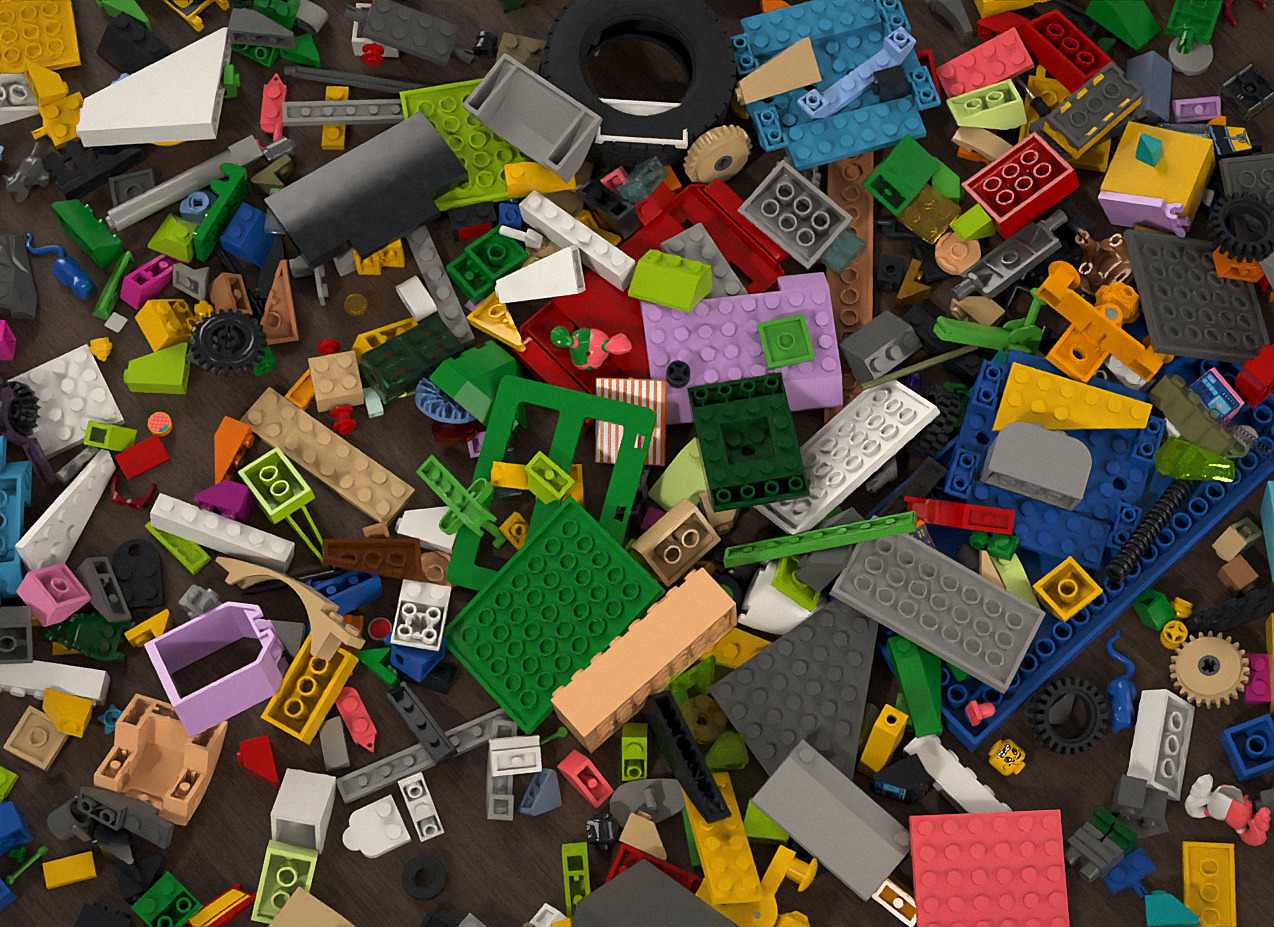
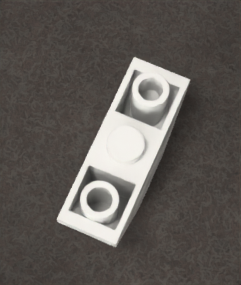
[398,772,444,842]

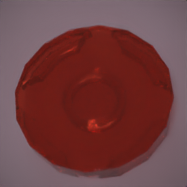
[432,419,479,446]

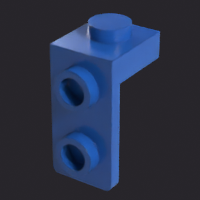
[498,198,522,245]

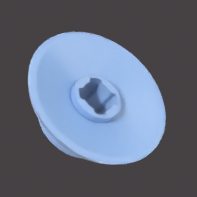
[180,190,218,225]

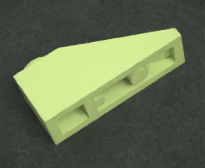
[989,553,1041,610]

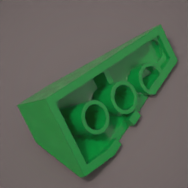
[886,635,941,739]

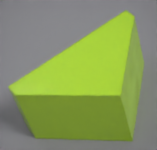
[950,203,996,242]

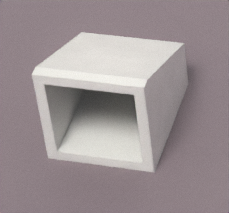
[271,768,336,854]

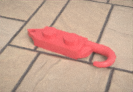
[255,73,287,151]
[335,672,378,753]

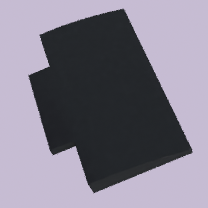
[264,111,469,270]

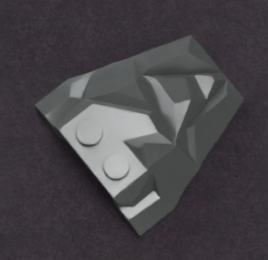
[0,233,37,320]

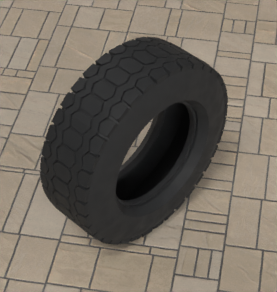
[540,0,736,175]

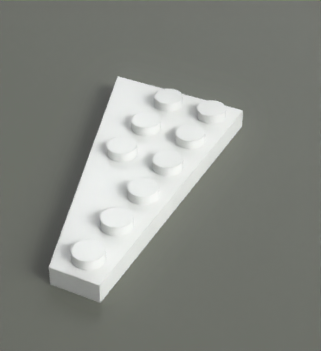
[15,449,116,572]

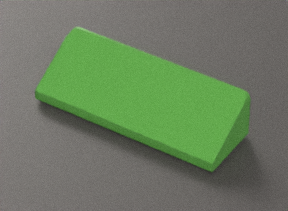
[92,251,135,320]

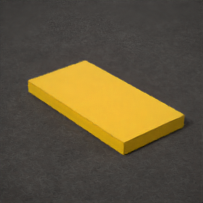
[1182,841,1237,927]

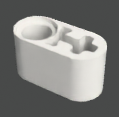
[395,275,437,322]

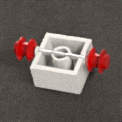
[352,0,400,67]

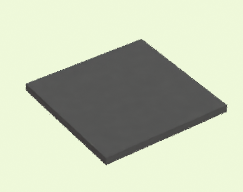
[1123,229,1271,364]

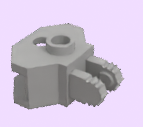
[178,584,222,620]

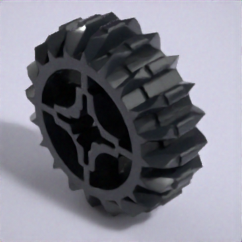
[0,381,41,445]

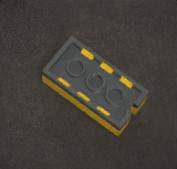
[1043,61,1144,159]

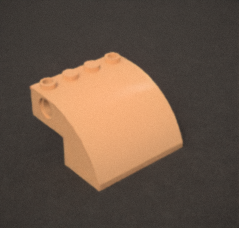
[93,693,228,826]

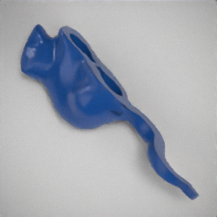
[26,233,96,300]
[1105,630,1137,734]

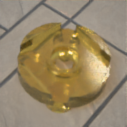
[680,694,728,745]

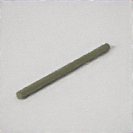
[860,345,978,391]

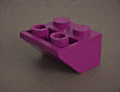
[194,480,256,525]

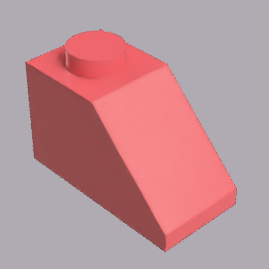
[557,750,614,808]

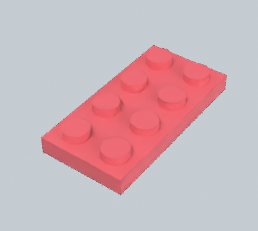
[935,27,1035,99]

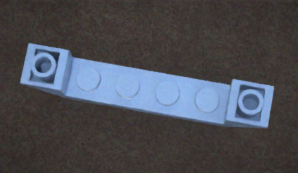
[797,26,916,118]

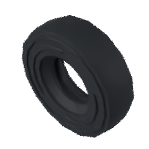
[401,855,447,901]

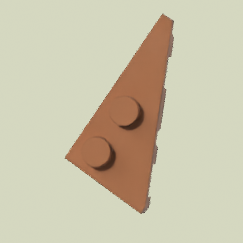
[260,259,299,345]

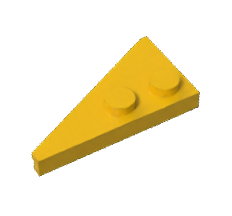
[466,291,526,352]

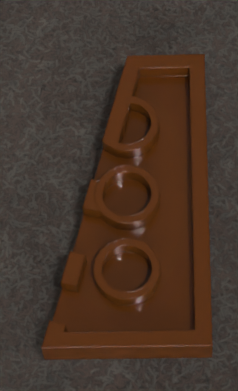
[322,538,423,582]

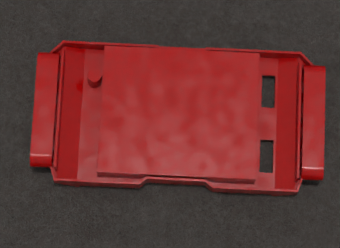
[511,178,790,428]

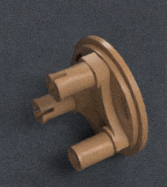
[1075,231,1135,297]

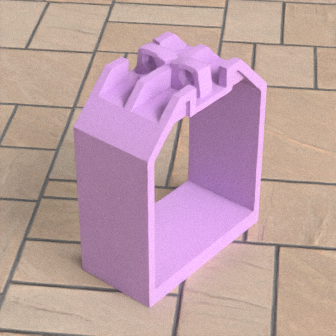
[144,601,289,738]

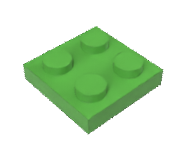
[757,314,815,371]

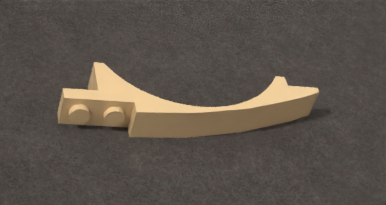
[215,557,366,661]

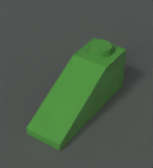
[94,0,153,33]

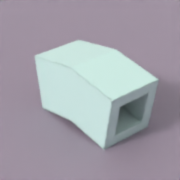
[363,386,384,418]

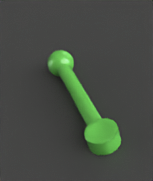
[539,727,568,746]
[5,845,49,885]

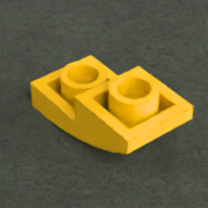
[499,512,529,550]

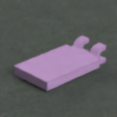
[1098,190,1191,237]

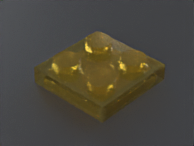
[897,183,962,245]

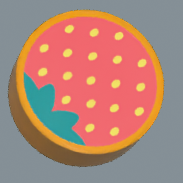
[148,412,173,437]

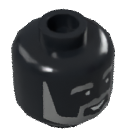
[587,814,619,851]

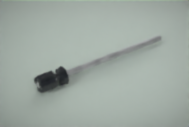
[1014,76,1052,118]

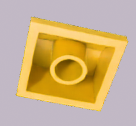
[1033,556,1103,622]

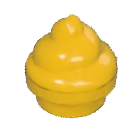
[89,337,113,362]
[1170,597,1194,622]

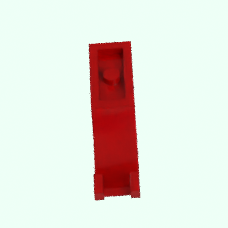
[904,496,1015,535]

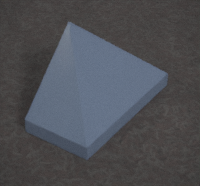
[517,768,562,816]

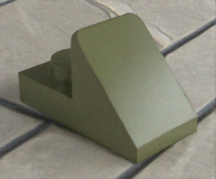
[250,154,295,195]

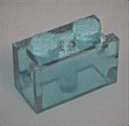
[616,156,669,205]

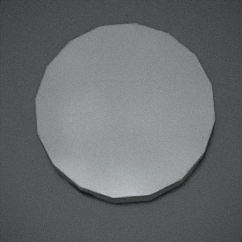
[1167,37,1214,76]

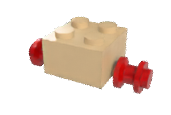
[308,338,364,434]

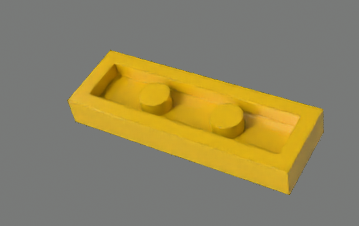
[321,86,350,150]

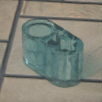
[820,229,866,275]

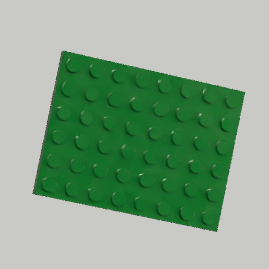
[442,495,666,735]

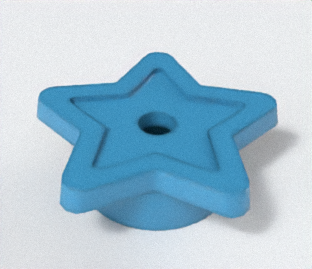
[98,704,123,735]

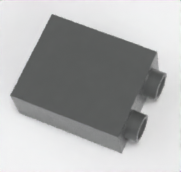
[572,859,738,927]

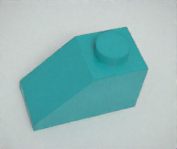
[1145,890,1202,927]

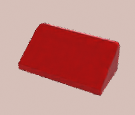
[115,435,170,481]

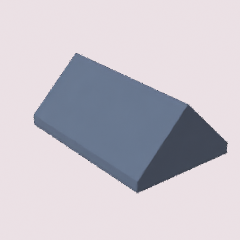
[1126,50,1172,125]

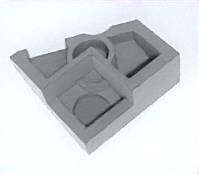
[55,445,100,487]

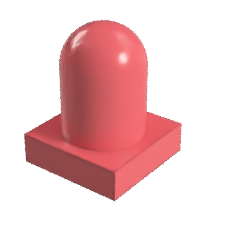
[965,700,995,727]

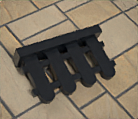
[44,140,147,201]
[1183,582,1274,639]

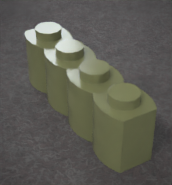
[1147,374,1237,463]

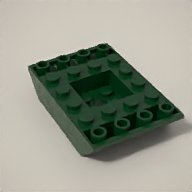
[687,372,810,513]

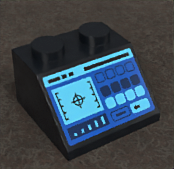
[869,753,931,803]

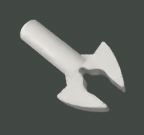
[499,225,543,248]

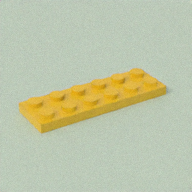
[679,772,764,905]

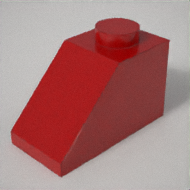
[629,178,675,226]
[237,735,281,789]

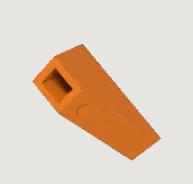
[214,416,254,485]

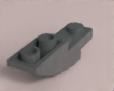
[77,787,174,849]

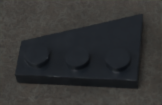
[1032,0,1100,40]

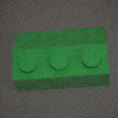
[51,199,124,271]

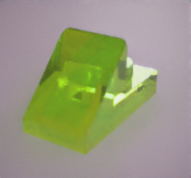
[668,655,716,697]

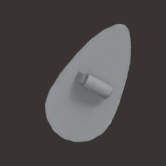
[610,779,686,828]

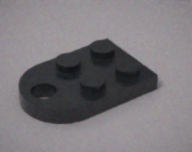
[112,539,165,611]

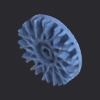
[415,375,476,424]

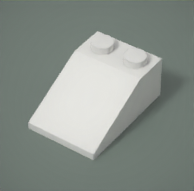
[0,73,40,125]

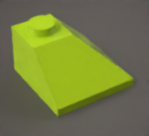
[148,213,201,263]

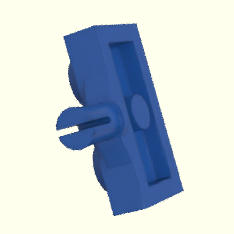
[1101,847,1156,900]

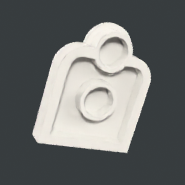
[343,795,412,858]

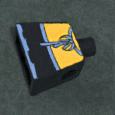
[1205,125,1262,172]

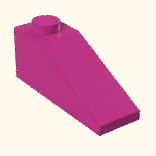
[120,253,187,310]

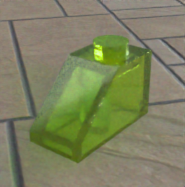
[704,731,749,773]

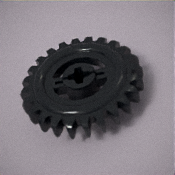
[189,308,267,377]

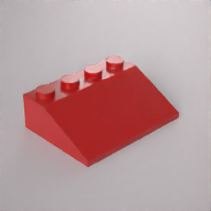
[961,131,1080,240]

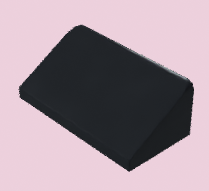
[402,662,457,695]

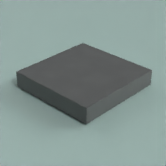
[108,168,161,211]

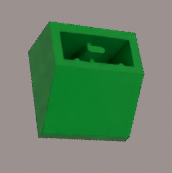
[131,871,203,927]

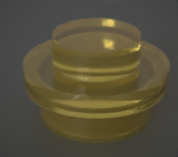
[344,293,368,316]

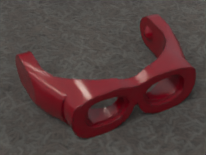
[1221,0,1266,27]
[110,474,157,510]

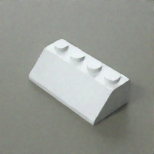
[1127,689,1195,801]

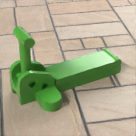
[933,287,1047,356]
[416,454,508,549]

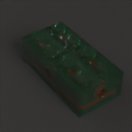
[358,315,465,404]

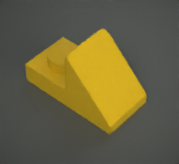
[124,609,174,648]

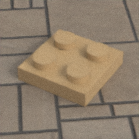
[3,705,69,772]

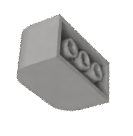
[979,422,1092,511]

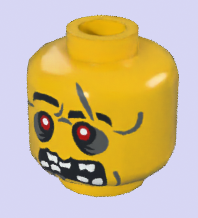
[988,739,1026,776]

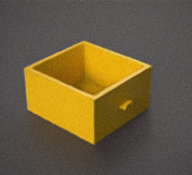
[1100,121,1216,233]

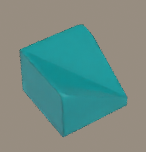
[1136,133,1164,167]

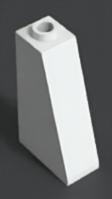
[495,244,586,304]

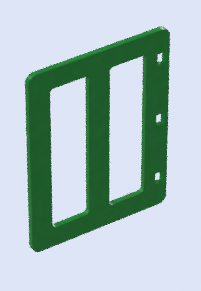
[446,375,656,592]

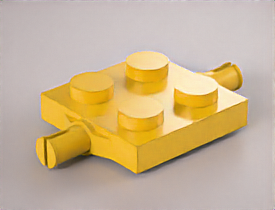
[31,91,84,149]

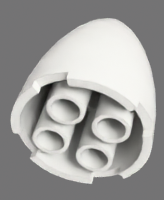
[737,559,830,635]

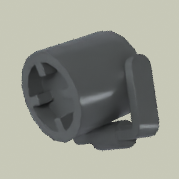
[47,795,95,842]

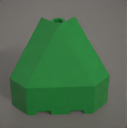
[429,340,527,439]

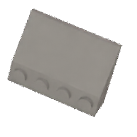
[737,160,853,270]

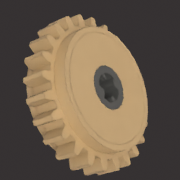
[683,124,752,184]
[1169,631,1250,709]

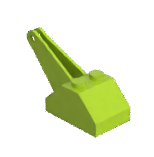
[238,446,330,571]

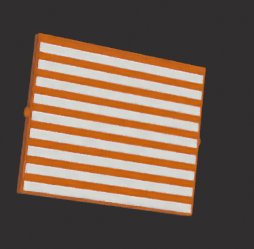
[595,377,667,466]

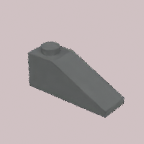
[227,8,297,49]
[73,557,132,622]

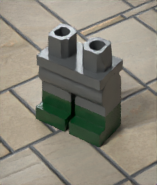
[1064,805,1137,883]

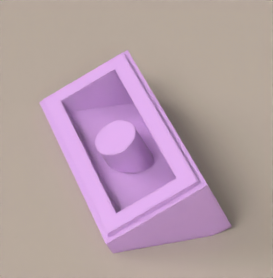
[1172,96,1221,123]

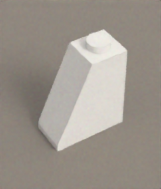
[395,506,458,556]

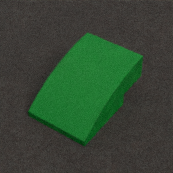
[446,224,529,306]

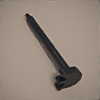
[242,566,345,595]

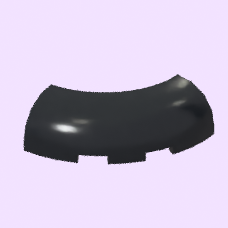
[1044,194,1097,253]

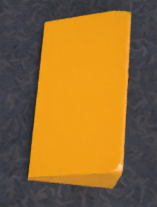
[871,874,916,927]

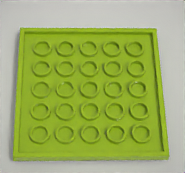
[400,70,557,211]

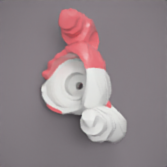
[1184,774,1271,846]

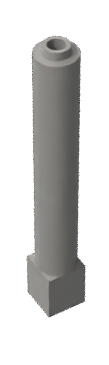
[105,135,263,232]

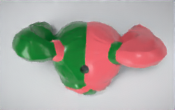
[550,326,632,371]

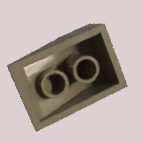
[495,32,546,76]

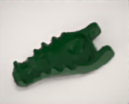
[43,612,137,663]

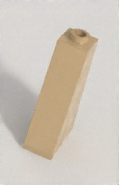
[733,37,822,106]

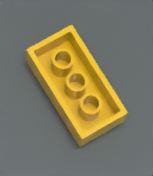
[261,631,359,745]

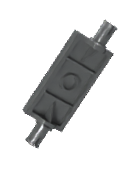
[343,0,474,67]
[950,209,1068,302]

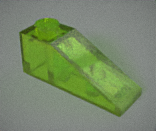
[1155,436,1235,482]

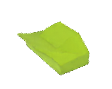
[524,450,577,504]

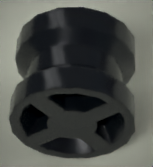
[472,31,498,58]
[666,360,691,389]

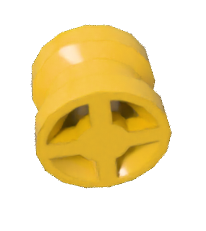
[1160,620,1188,650]

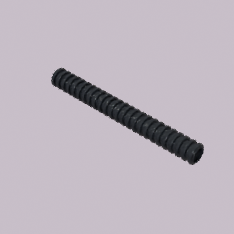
[1105,449,1212,583]

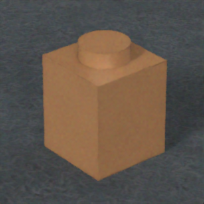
[1217,554,1259,598]

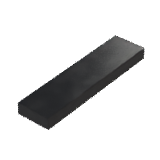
[385,681,458,767]

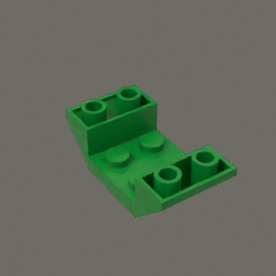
[232,0,300,67]

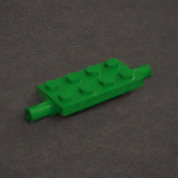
[1165,0,1223,54]

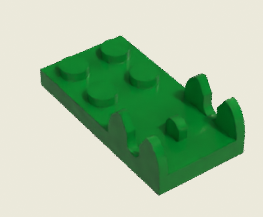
[192,163,249,263]

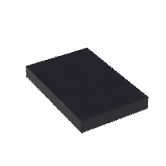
[911,231,988,285]

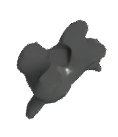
[3,142,52,202]

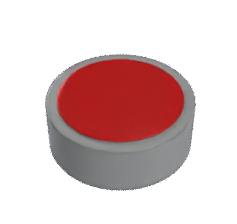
[368,617,393,643]

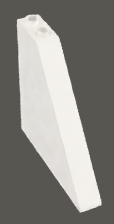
[76,27,233,147]

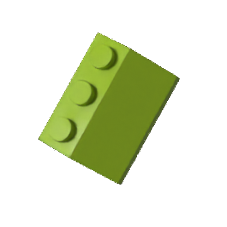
[628,249,713,313]

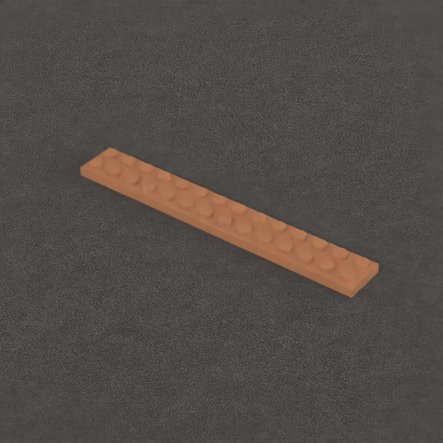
[824,151,874,426]

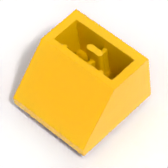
[135,299,197,352]

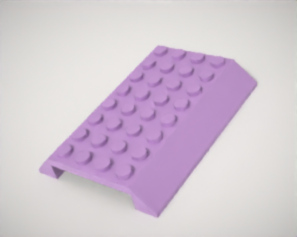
[639,272,843,425]

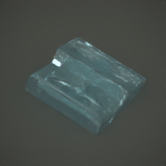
[1157,123,1210,139]

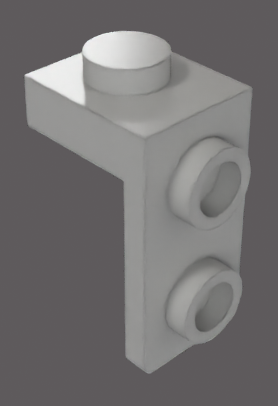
[289,256,329,306]

